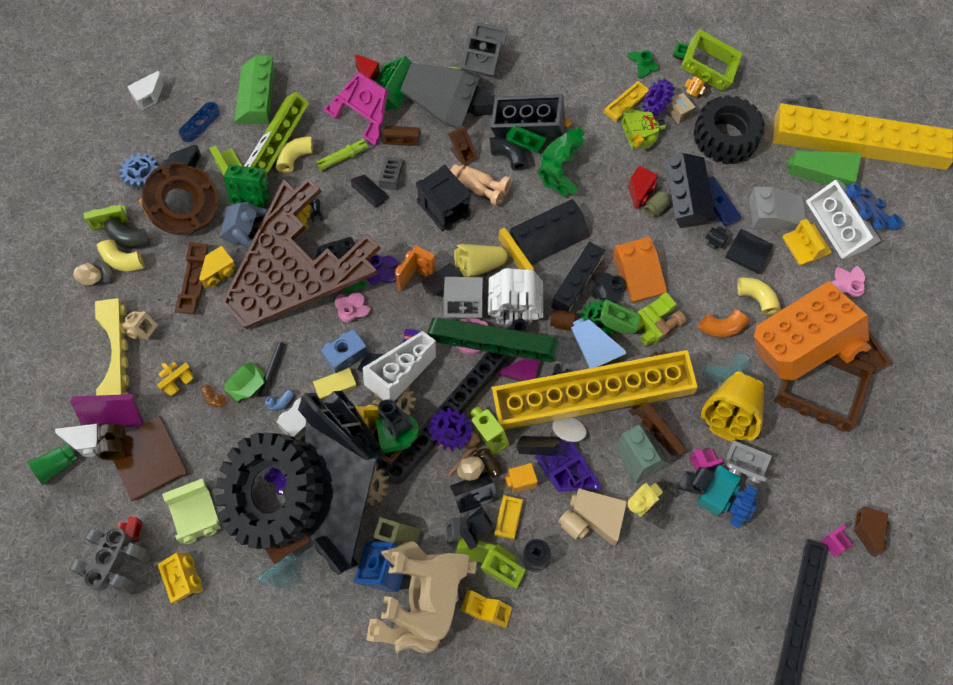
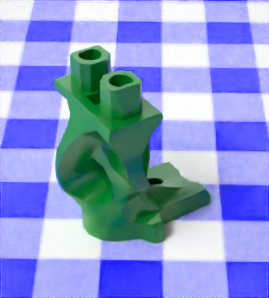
[538,126,585,198]

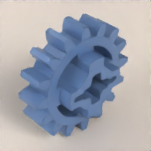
[119,153,159,190]

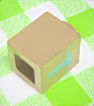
[666,93,695,124]

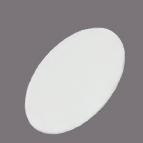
[552,417,586,442]

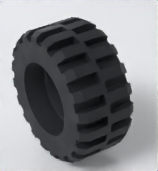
[693,95,765,164]

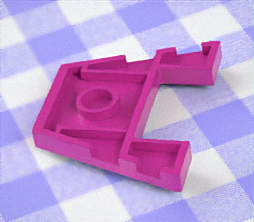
[324,72,388,145]

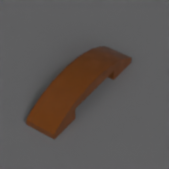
[175,242,208,314]

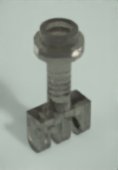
[645,483,680,530]

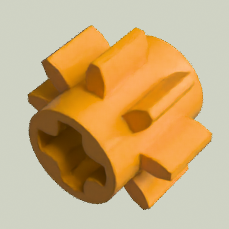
[684,76,706,97]

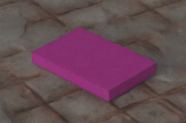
[70,394,144,427]

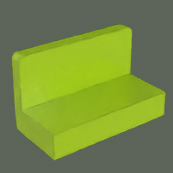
[209,145,242,176]

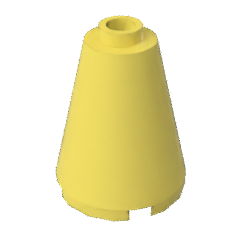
[454,244,508,277]

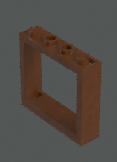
[774,354,875,432]

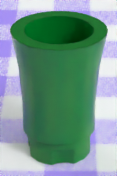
[27,443,78,485]

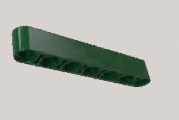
[427,317,560,363]

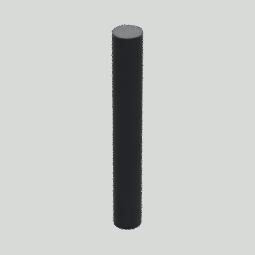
[259,342,285,397]

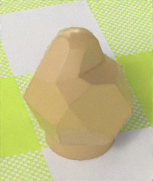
[73,263,101,286]
[457,456,485,481]

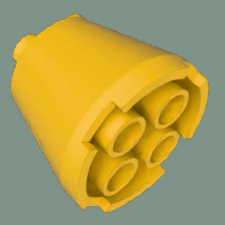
[701,371,764,442]

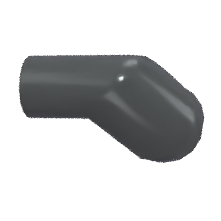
[92,257,114,283]

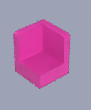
[690,449,724,471]
[821,524,853,557]

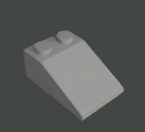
[749,187,806,229]

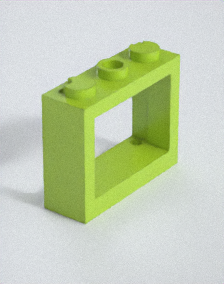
[681,29,742,92]

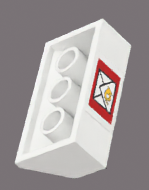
[806,180,881,259]

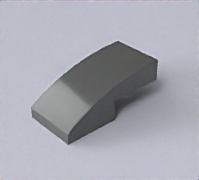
[780,94,821,109]

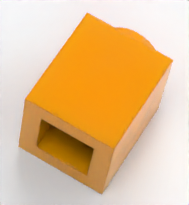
[505,463,538,494]

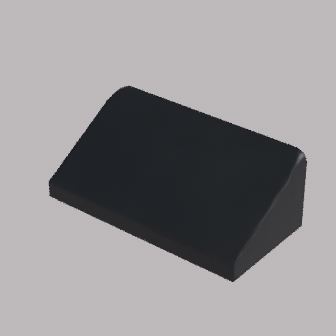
[351,174,389,208]
[421,263,464,296]
[516,436,561,456]

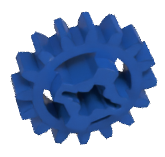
[729,484,758,529]

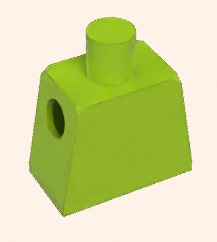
[470,407,510,456]

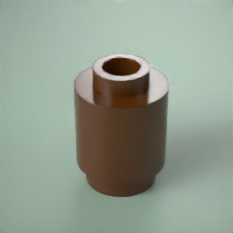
[550,310,578,331]

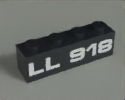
[551,241,605,312]

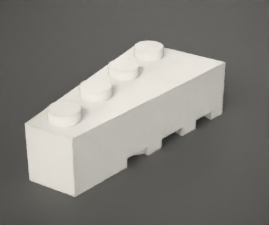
[363,331,436,401]

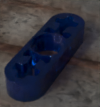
[179,102,220,142]

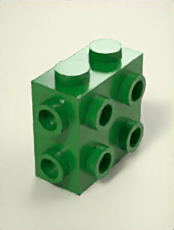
[223,164,271,208]

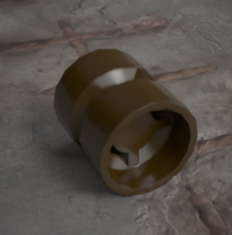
[97,424,125,461]

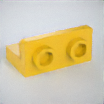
[158,553,203,603]

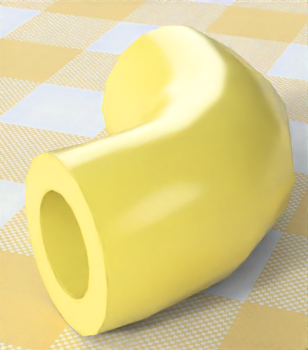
[276,136,313,173]
[96,240,145,272]
[737,277,781,315]

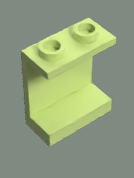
[162,478,221,545]

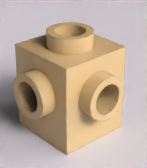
[122,311,158,340]

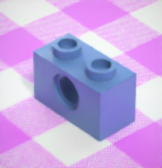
[321,329,367,373]

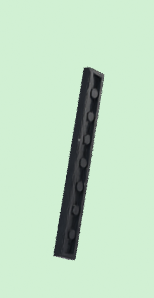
[774,539,828,685]

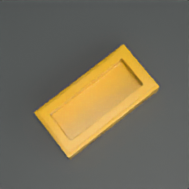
[494,495,523,540]

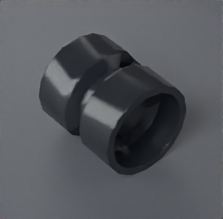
[522,539,551,572]

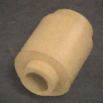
[558,509,589,540]

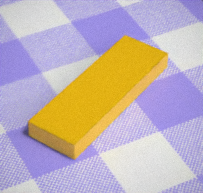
[604,81,649,122]
[498,227,534,271]

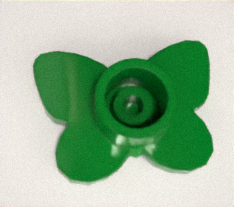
[627,50,659,79]

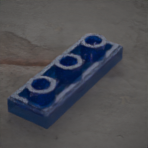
[708,176,742,227]

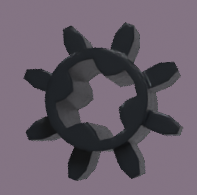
[705,226,728,249]

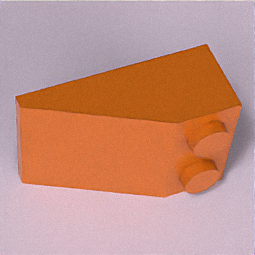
[613,236,667,303]

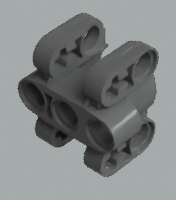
[69,527,152,595]

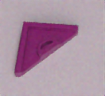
[499,358,540,382]

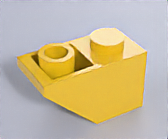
[199,246,237,290]

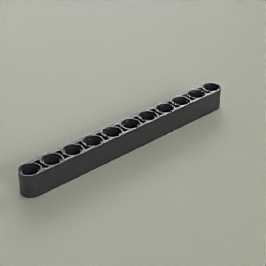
[387,318,529,485]

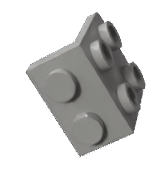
[724,440,772,484]

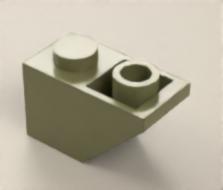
[374,516,421,545]

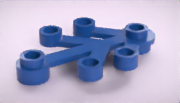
[846,183,904,231]

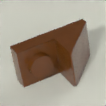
[448,126,478,165]

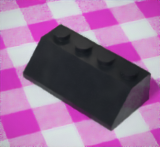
[490,94,565,138]
[665,153,716,228]
[510,199,590,265]

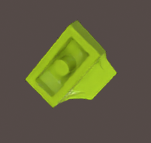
[480,544,525,589]

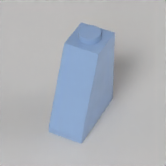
[571,318,626,369]

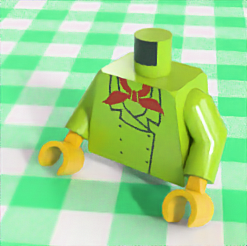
[617,99,666,150]

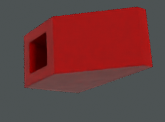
[628,165,658,210]

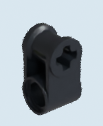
[378,399,413,439]

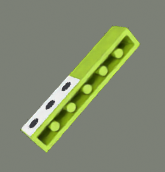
[244,92,309,175]

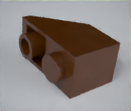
[854,506,890,557]

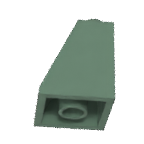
[615,425,670,483]

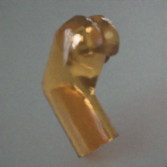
[200,385,226,407]

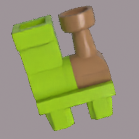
[636,292,686,346]

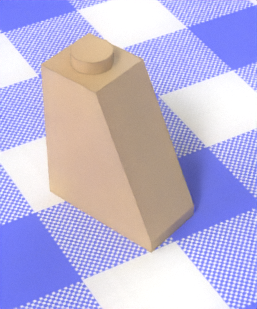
[570,488,627,545]

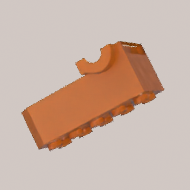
[754,281,872,380]

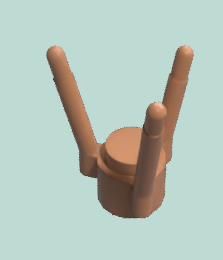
[433,430,480,477]

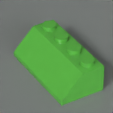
[234,55,276,124]

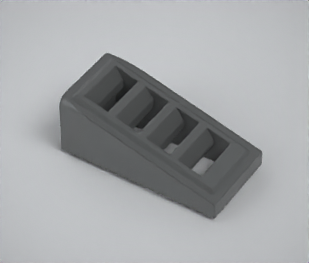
[378,156,403,190]

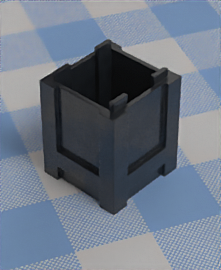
[416,165,471,232]

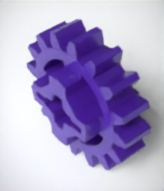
[642,78,675,116]
[428,408,473,452]

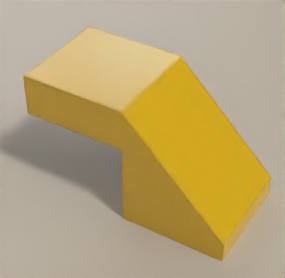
[461,590,513,628]

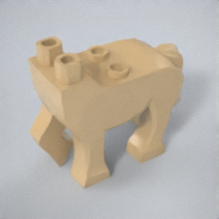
[366,541,477,653]

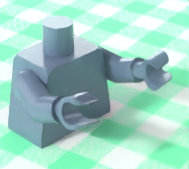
[219,202,267,248]

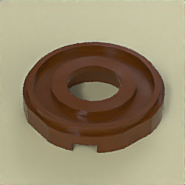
[141,162,218,235]

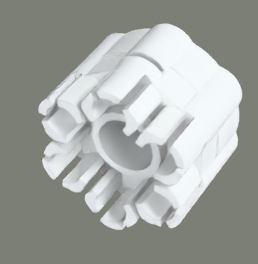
[488,268,543,325]

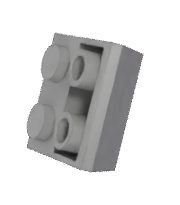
[444,277,483,318]

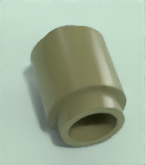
[644,191,670,218]

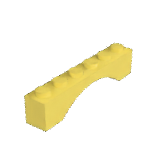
[95,298,129,395]

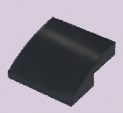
[725,229,774,274]

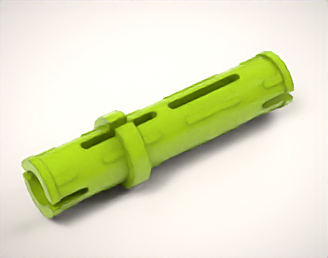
[316,139,368,171]

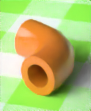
[697,309,751,338]

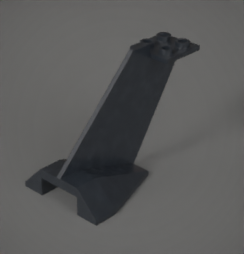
[298,390,385,575]

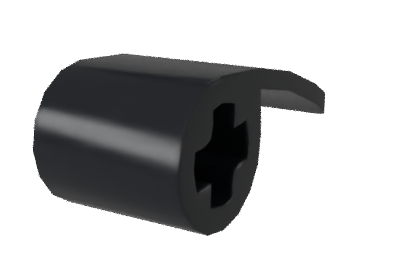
[678,467,715,495]

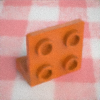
[395,245,436,292]

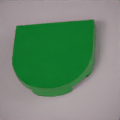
[375,415,419,453]

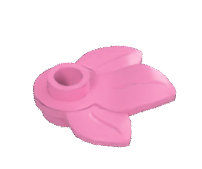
[831,266,865,297]
[335,292,371,323]

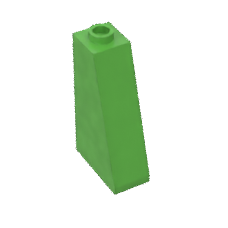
[786,151,861,186]

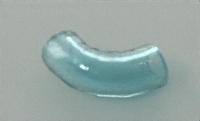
[701,353,752,383]

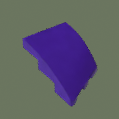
[534,440,602,492]

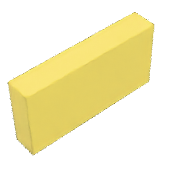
[313,368,357,401]

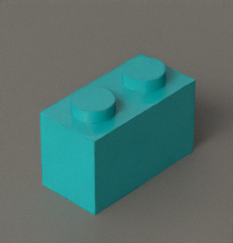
[696,465,741,516]

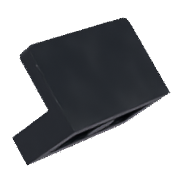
[450,472,498,514]

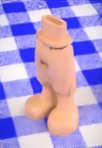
[451,164,512,206]

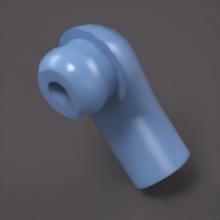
[265,390,295,411]

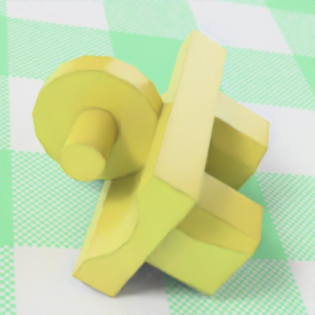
[628,483,663,517]

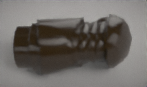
[473,448,503,478]

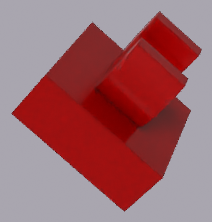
[117,516,143,542]

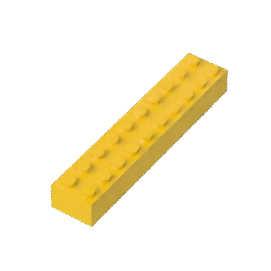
[773,103,953,170]
[492,350,698,430]

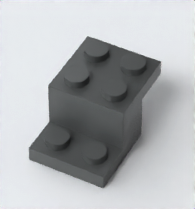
[461,21,508,76]

